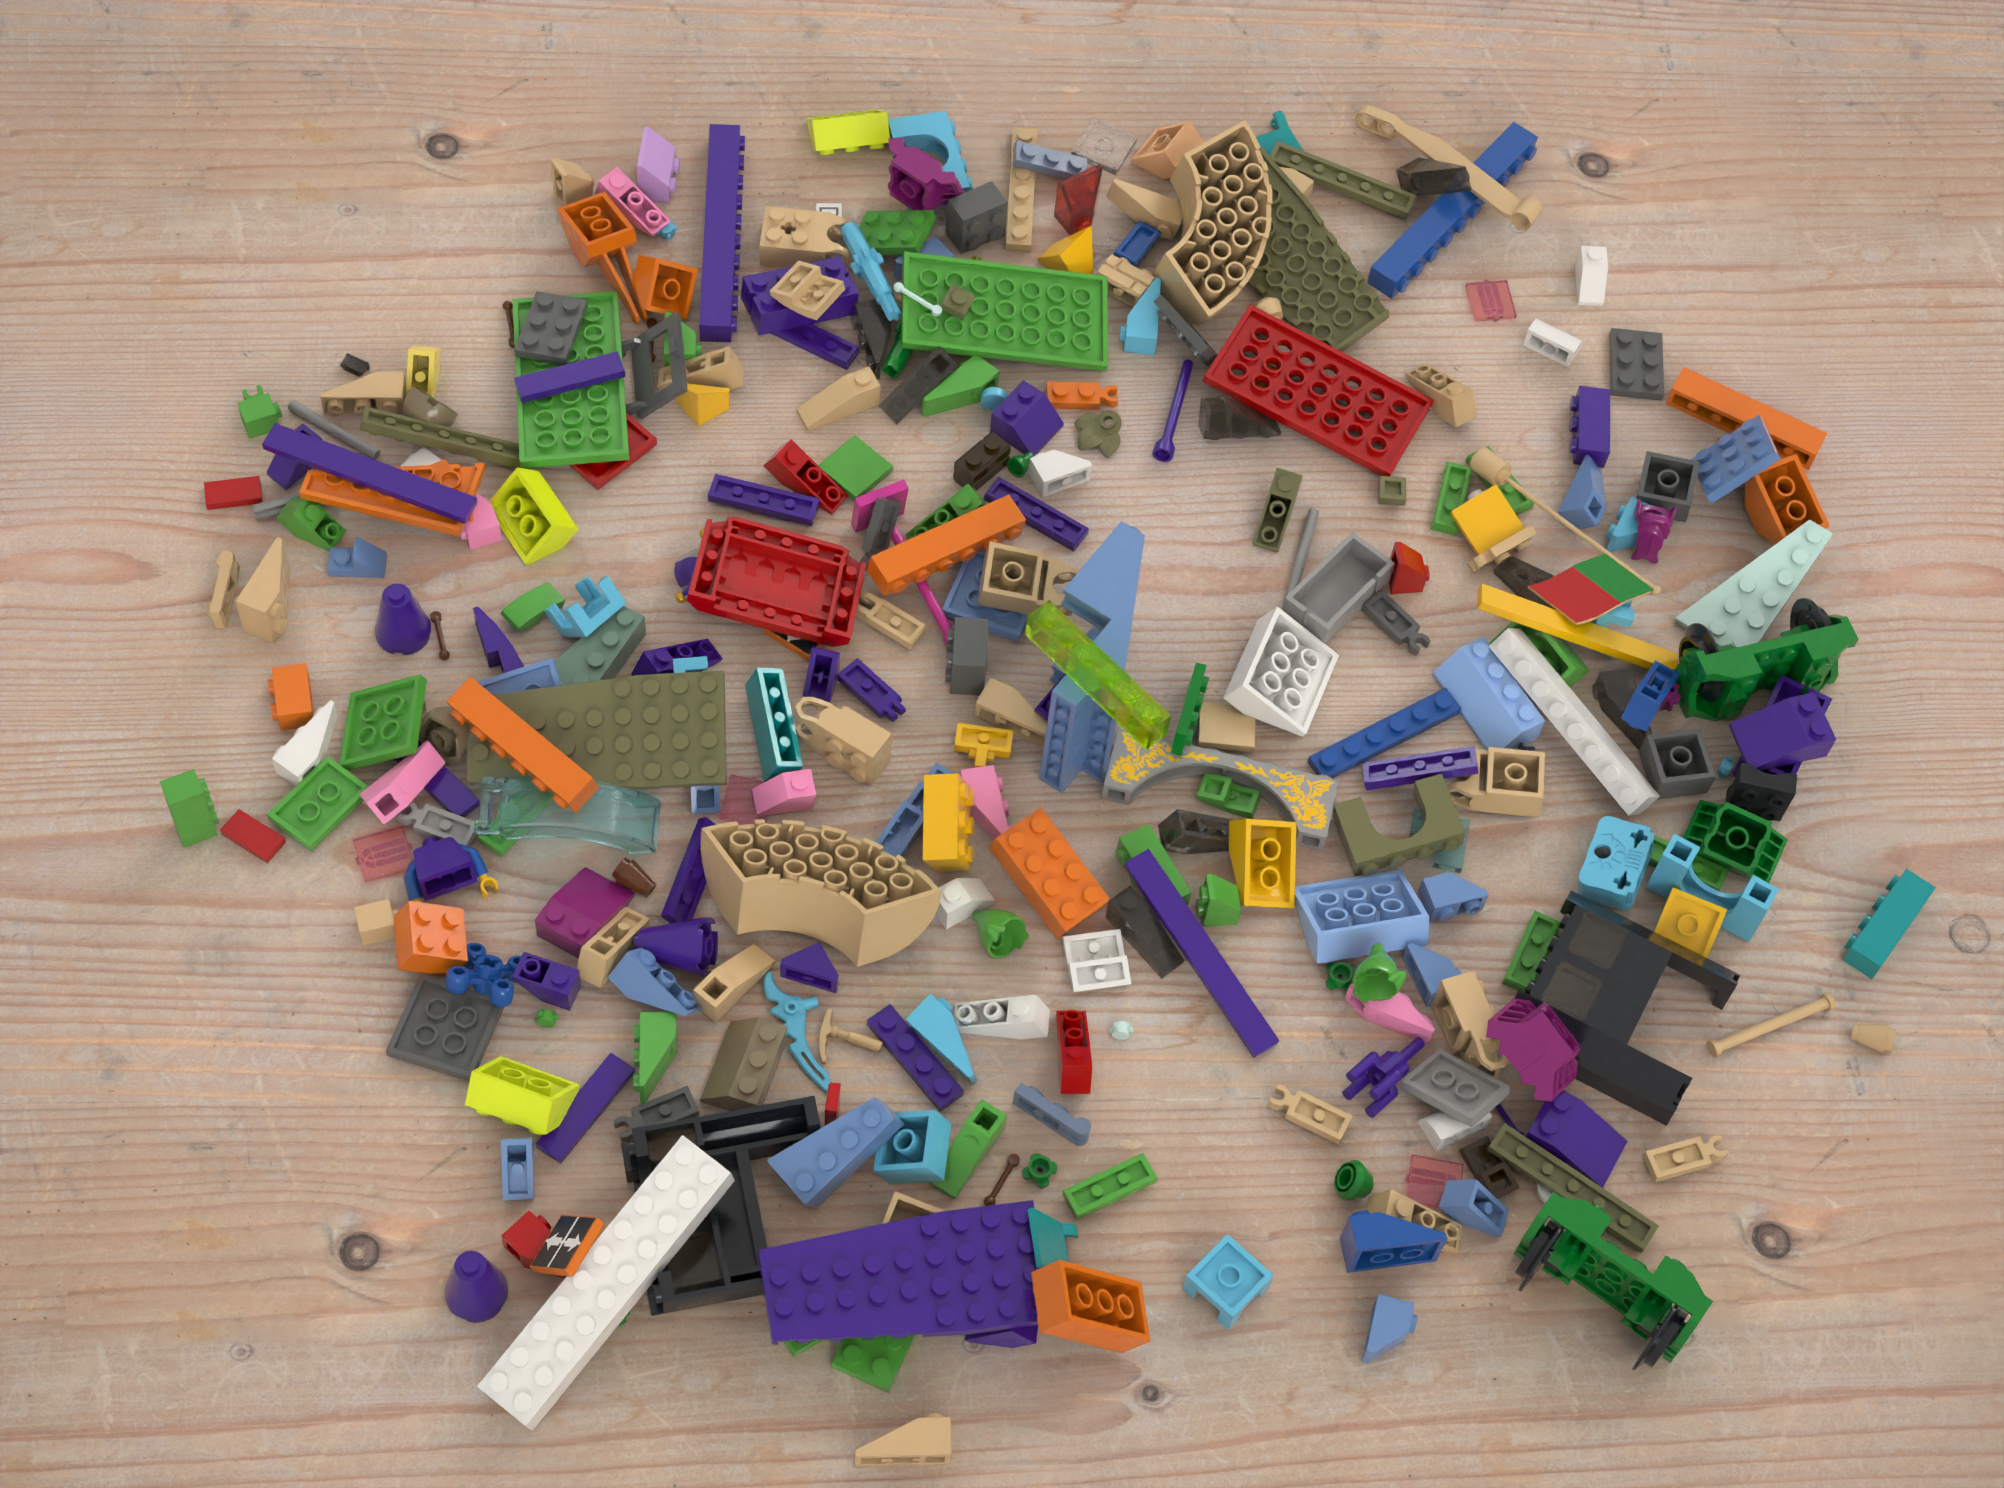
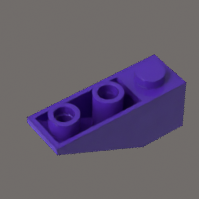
[631,639,723,676]

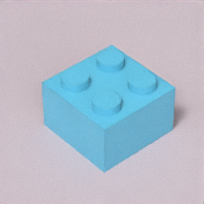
[873,1110,952,1184]

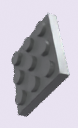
[386,974,504,1082]

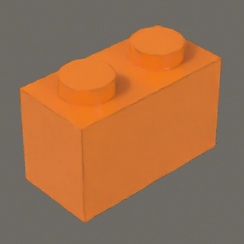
[268,663,314,731]

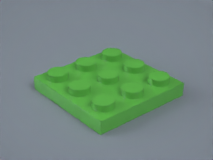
[339,674,427,771]

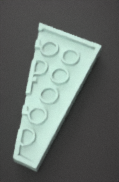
[1674,520,1833,648]

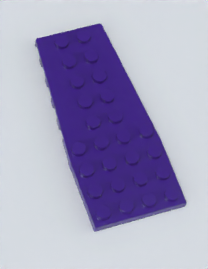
[758,1200,1038,1345]

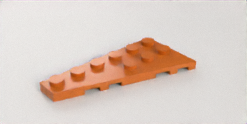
[299,463,486,537]

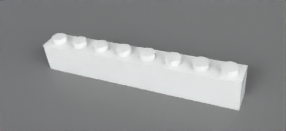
[1489,628,1660,816]

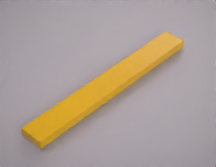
[1477,583,1678,670]

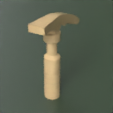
[819,1008,883,1065]

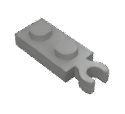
[397,801,479,847]

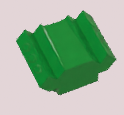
[1683,800,1788,883]

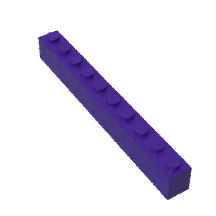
[699,124,745,342]

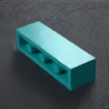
[745,668,803,782]
[1843,868,1936,979]

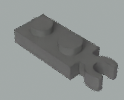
[860,497,902,571]
[1361,590,1430,656]
[613,1086,700,1142]

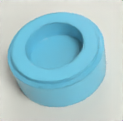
[981,387,1007,411]

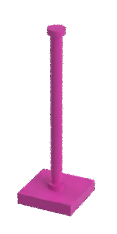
[851,479,952,646]

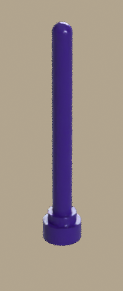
[1152,359,1193,462]

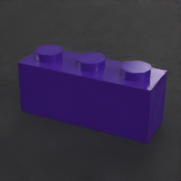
[1569,386,1610,468]

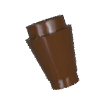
[612,857,657,898]

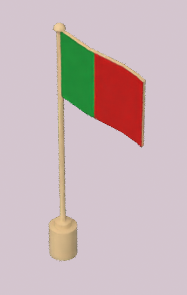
[1469,447,1661,625]

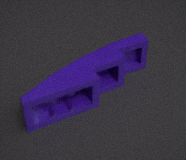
[473,607,525,673]

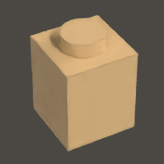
[354,899,398,946]

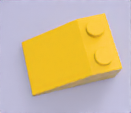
[1229,819,1296,908]

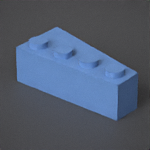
[767,1097,904,1209]

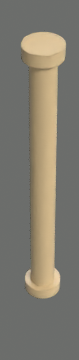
[1707,993,1836,1057]

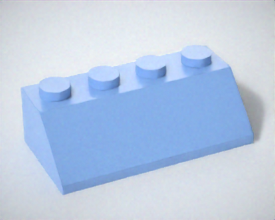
[1432,637,1545,750]

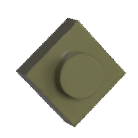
[941,284,976,320]
[1378,476,1407,506]

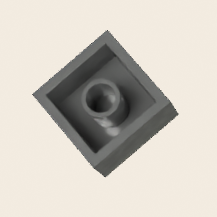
[945,181,1008,254]
[1636,451,1700,522]
[945,617,988,696]
[1639,729,1716,799]

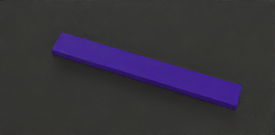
[262,423,477,524]
[1123,849,1279,1058]

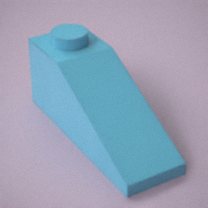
[1119,277,1161,355]
[906,994,978,1085]

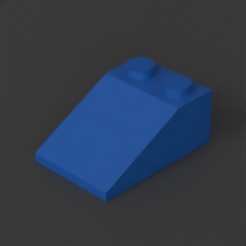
[1340,1210,1447,1273]

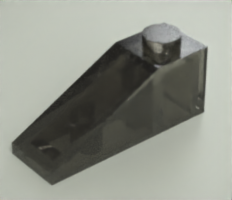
[1493,556,1556,610]
[1592,668,1652,750]
[1158,809,1233,854]
[1105,885,1184,979]

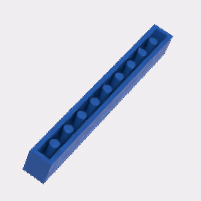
[1367,122,1538,299]

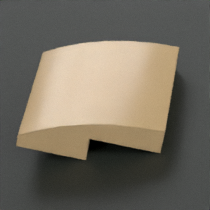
[770,260,845,320]
[1198,702,1255,752]

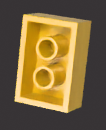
[923,773,975,872]

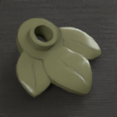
[1075,410,1122,458]

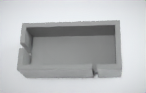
[1282,532,1395,644]

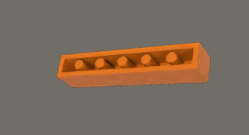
[1665,367,1827,470]
[867,495,1026,596]
[446,677,599,814]

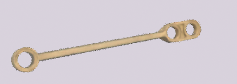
[1355,105,1542,230]

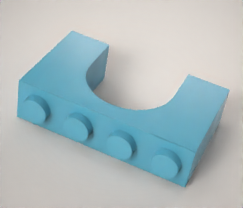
[888,111,973,210]
[1646,834,1779,942]

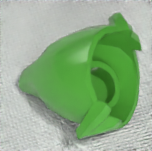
[972,909,1029,958]
[1352,943,1406,1004]

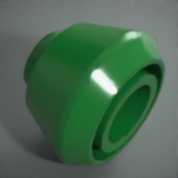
[1334,1159,1374,1200]

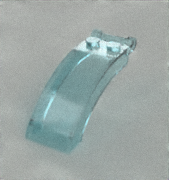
[474,776,661,854]

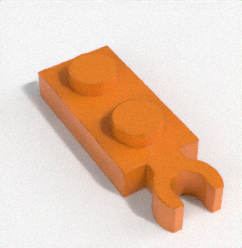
[1046,381,1118,410]

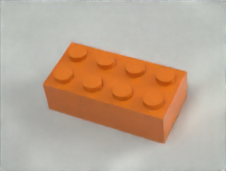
[988,807,1110,940]
[1031,1260,1151,1353]

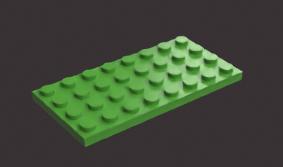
[900,251,1108,372]
[512,291,630,469]

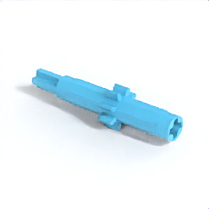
[840,222,902,321]

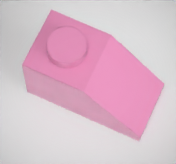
[751,769,816,817]

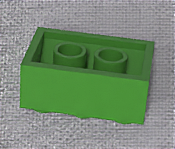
[1489,621,1590,689]

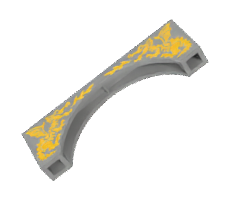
[1101,728,1339,851]

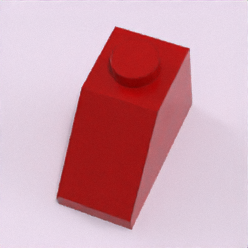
[1388,542,1430,595]

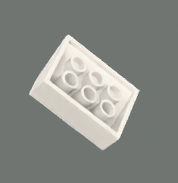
[1223,607,1339,737]

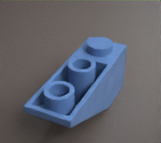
[1558,454,1606,529]
[608,948,703,1017]

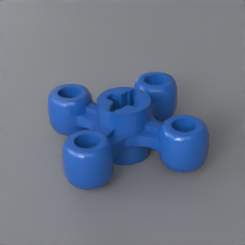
[445,943,521,1007]

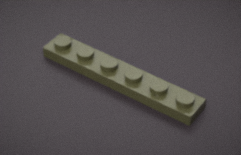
[1270,141,1416,219]
[360,406,521,468]
[1487,1123,1659,1253]

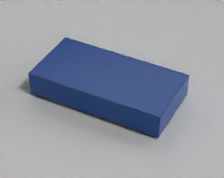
[1113,221,1161,267]

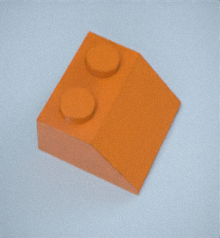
[633,255,698,320]

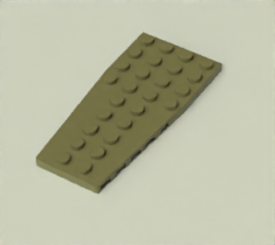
[1248,146,1389,352]
[467,670,727,789]

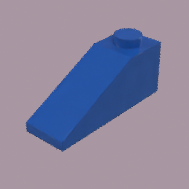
[1621,660,1680,732]

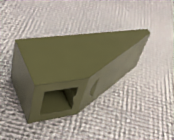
[1253,468,1303,552]

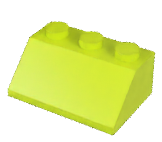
[806,109,890,155]
[489,467,579,565]
[465,1056,580,1135]

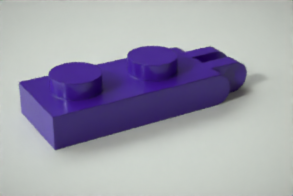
[837,658,906,722]

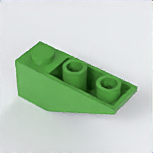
[922,355,999,417]
[905,484,987,539]
[634,1011,677,1104]
[930,1099,1007,1199]

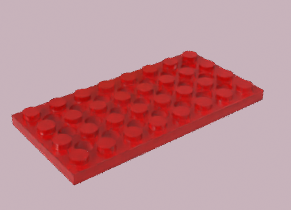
[1202,304,1434,477]

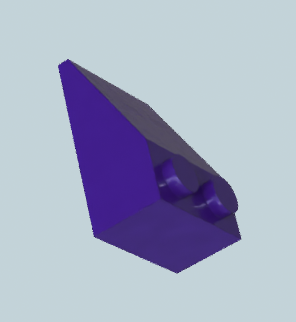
[1728,692,1836,771]
[1526,1090,1628,1188]

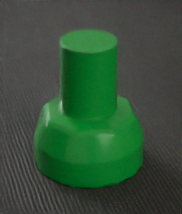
[1007,452,1034,477]

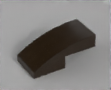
[1459,1136,1520,1199]

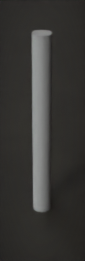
[288,400,380,460]
[1285,509,1319,596]

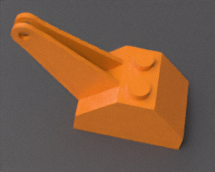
[557,191,648,324]
[1717,437,1830,545]

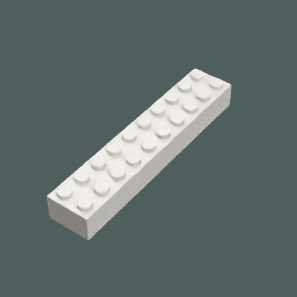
[477,1135,735,1431]

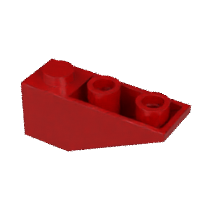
[763,439,848,515]
[1056,1010,1093,1094]
[501,1210,567,1279]

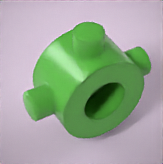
[534,1009,559,1028]

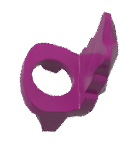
[1631,499,1678,564]

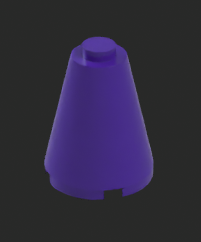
[375,584,431,655]
[633,917,718,977]
[444,1251,508,1323]

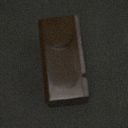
[953,432,1011,491]

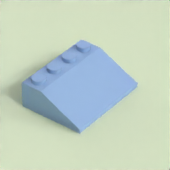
[1295,869,1429,964]

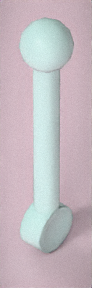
[894,282,942,317]

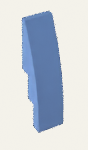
[876,762,955,857]

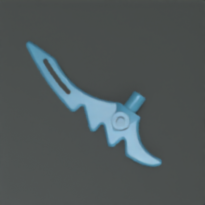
[763,972,831,1093]

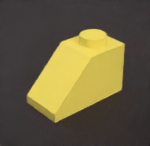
[406,345,441,398]

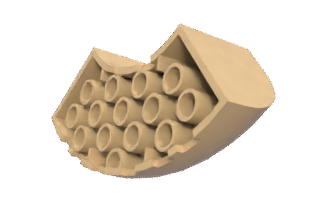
[1153,120,1273,325]
[701,819,941,967]

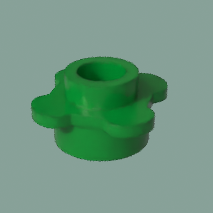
[1325,962,1355,991]
[1022,1153,1058,1188]

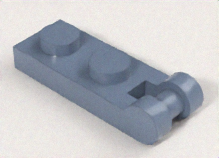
[1013,1082,1091,1146]

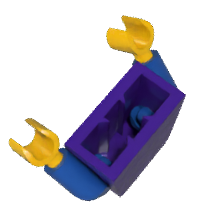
[404,837,498,902]

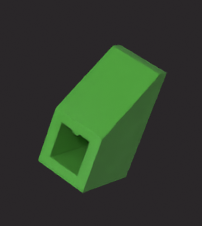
[276,496,346,551]
[1196,874,1241,927]

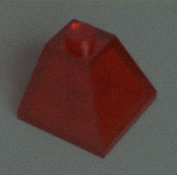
[1054,164,1103,235]

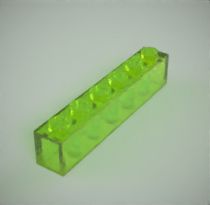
[1025,600,1171,750]

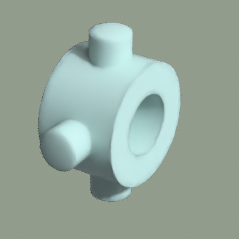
[1108,1021,1134,1040]

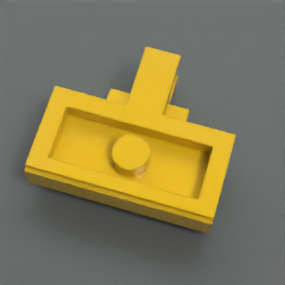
[954,723,1013,768]

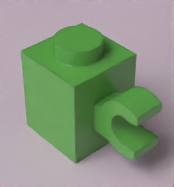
[237,385,283,439]

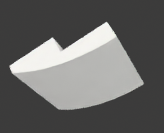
[1062,929,1131,993]

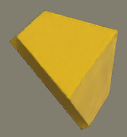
[1038,225,1094,274]
[676,383,730,426]

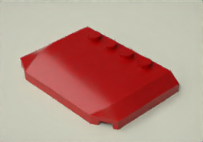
[686,517,867,647]

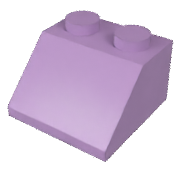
[637,127,680,203]

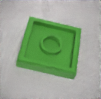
[818,435,893,501]

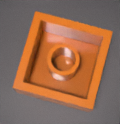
[394,901,468,976]

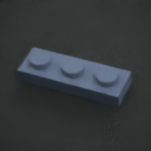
[1013,140,1087,184]

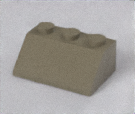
[700,1017,787,1111]

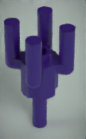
[1342,1037,1425,1118]

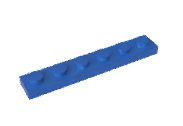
[1307,688,1461,779]

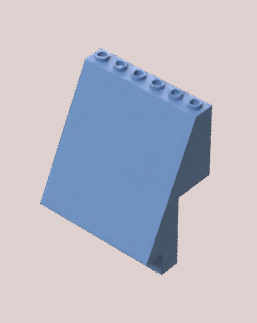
[1039,521,1145,793]

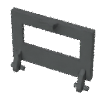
[621,312,688,419]

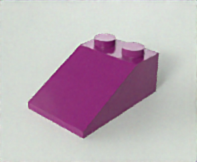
[535,867,635,959]

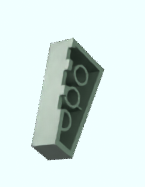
[555,606,646,685]

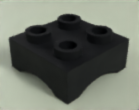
[1726,763,1798,821]

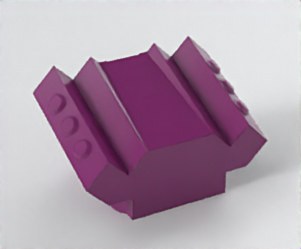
[888,138,964,210]
[1486,998,1581,1102]

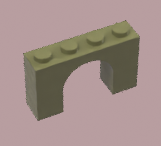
[1333,774,1465,876]

